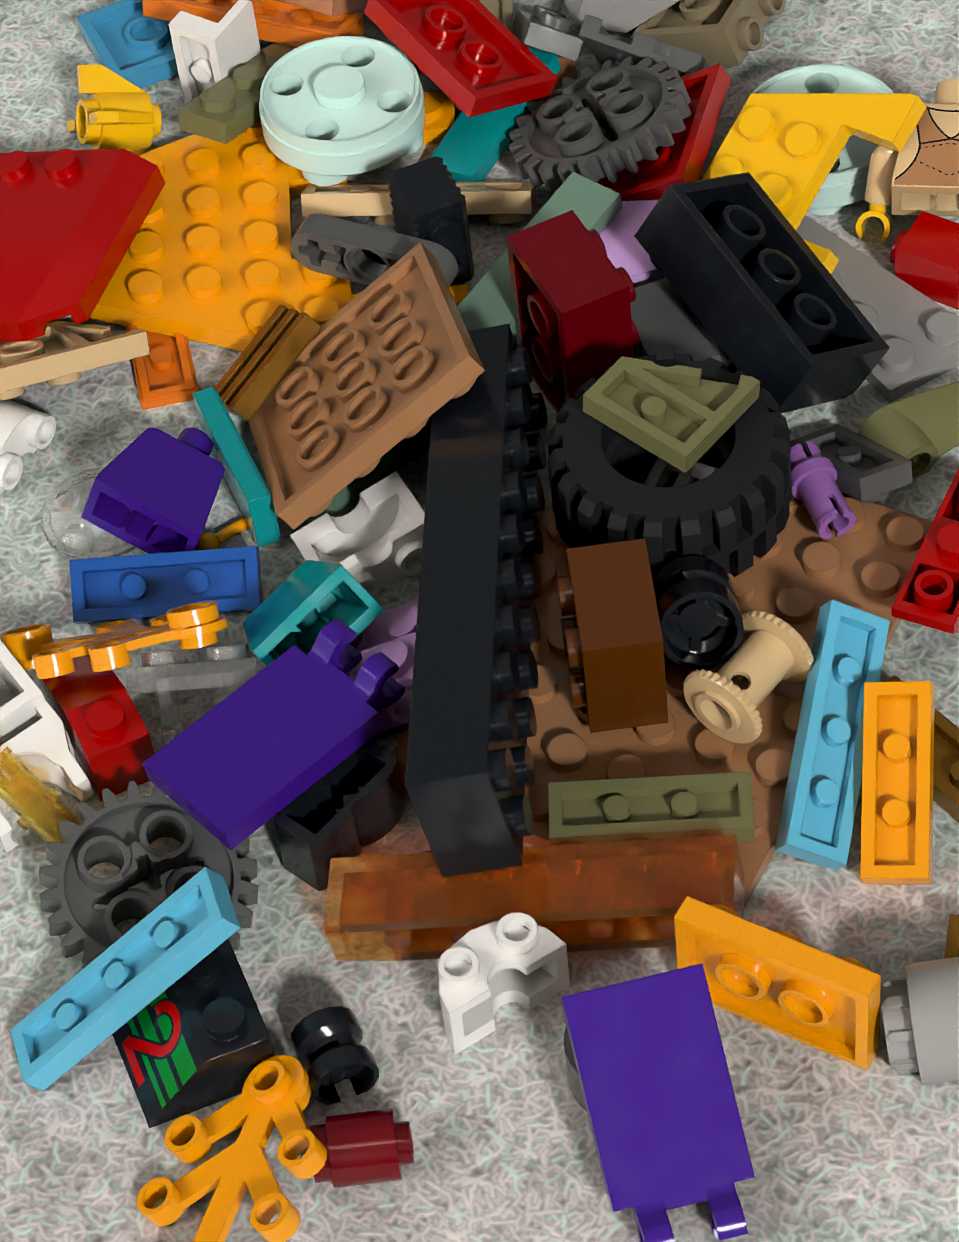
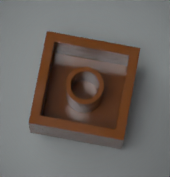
[557,539,668,733]

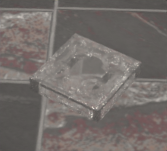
[125,643,266,746]

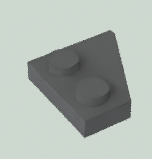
[579,14,710,77]

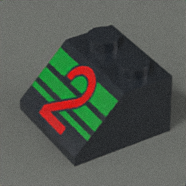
[113,939,275,1128]

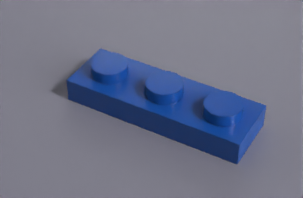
[69,546,263,624]

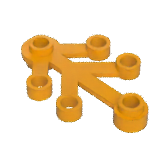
[0,601,228,679]
[136,1055,327,1242]

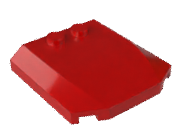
[0,149,165,341]

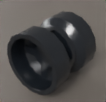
[291,1006,379,1105]

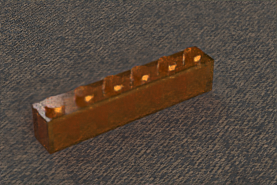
[323,833,744,961]

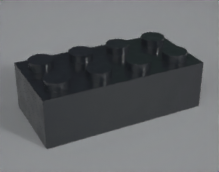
[634,172,890,413]

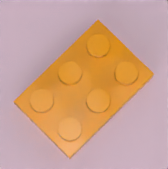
[674,896,881,1070]

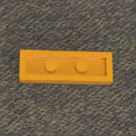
[860,681,935,885]

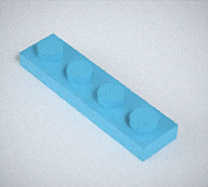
[775,599,890,869]
[10,867,241,1091]

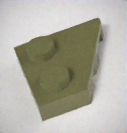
[583,356,760,473]

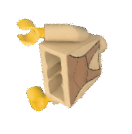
[856,79,959,243]

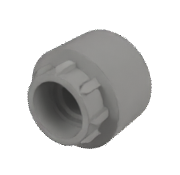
[880,957,959,1085]

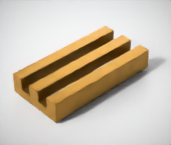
[214,305,321,420]

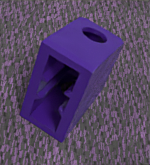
[81,428,225,554]

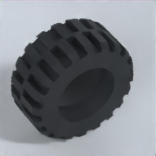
[547,353,791,580]

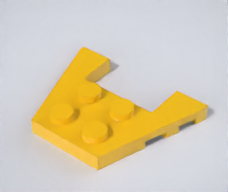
[701,93,927,274]

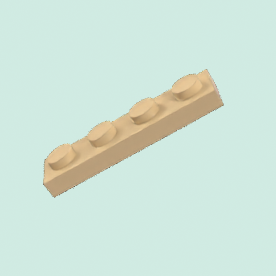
[301,181,536,225]

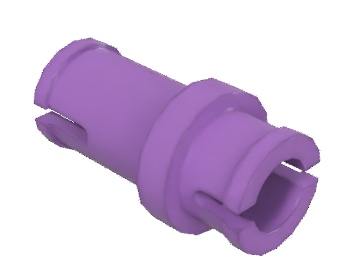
[791,441,856,539]

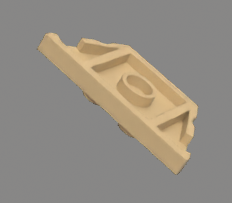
[0,321,150,400]

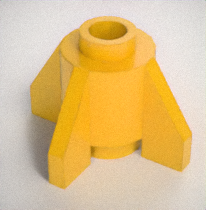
[66,64,162,155]

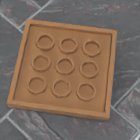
[248,242,485,530]

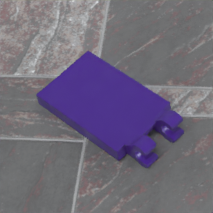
[142,619,405,850]
[560,963,755,1242]

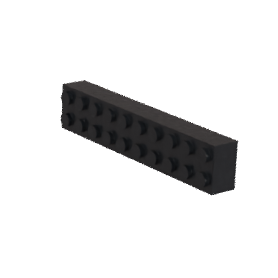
[405,324,548,878]

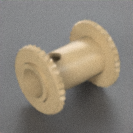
[683,610,814,744]

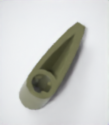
[858,381,959,479]

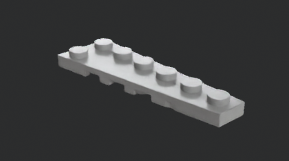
[699,175,959,403]

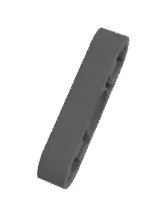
[290,214,458,287]

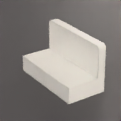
[168,0,261,104]

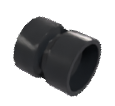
[653,555,744,670]

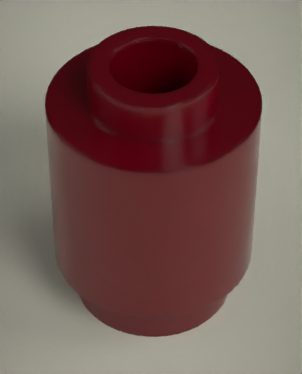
[309,1108,415,1188]

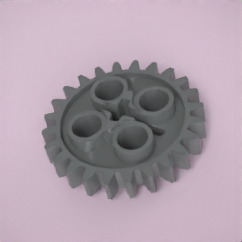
[508,56,691,192]
[39,781,259,969]

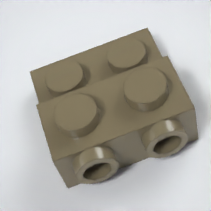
[631,0,786,69]

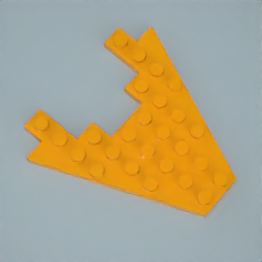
[90,91,469,352]

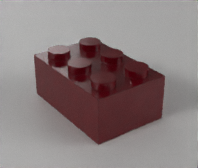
[506,210,639,414]

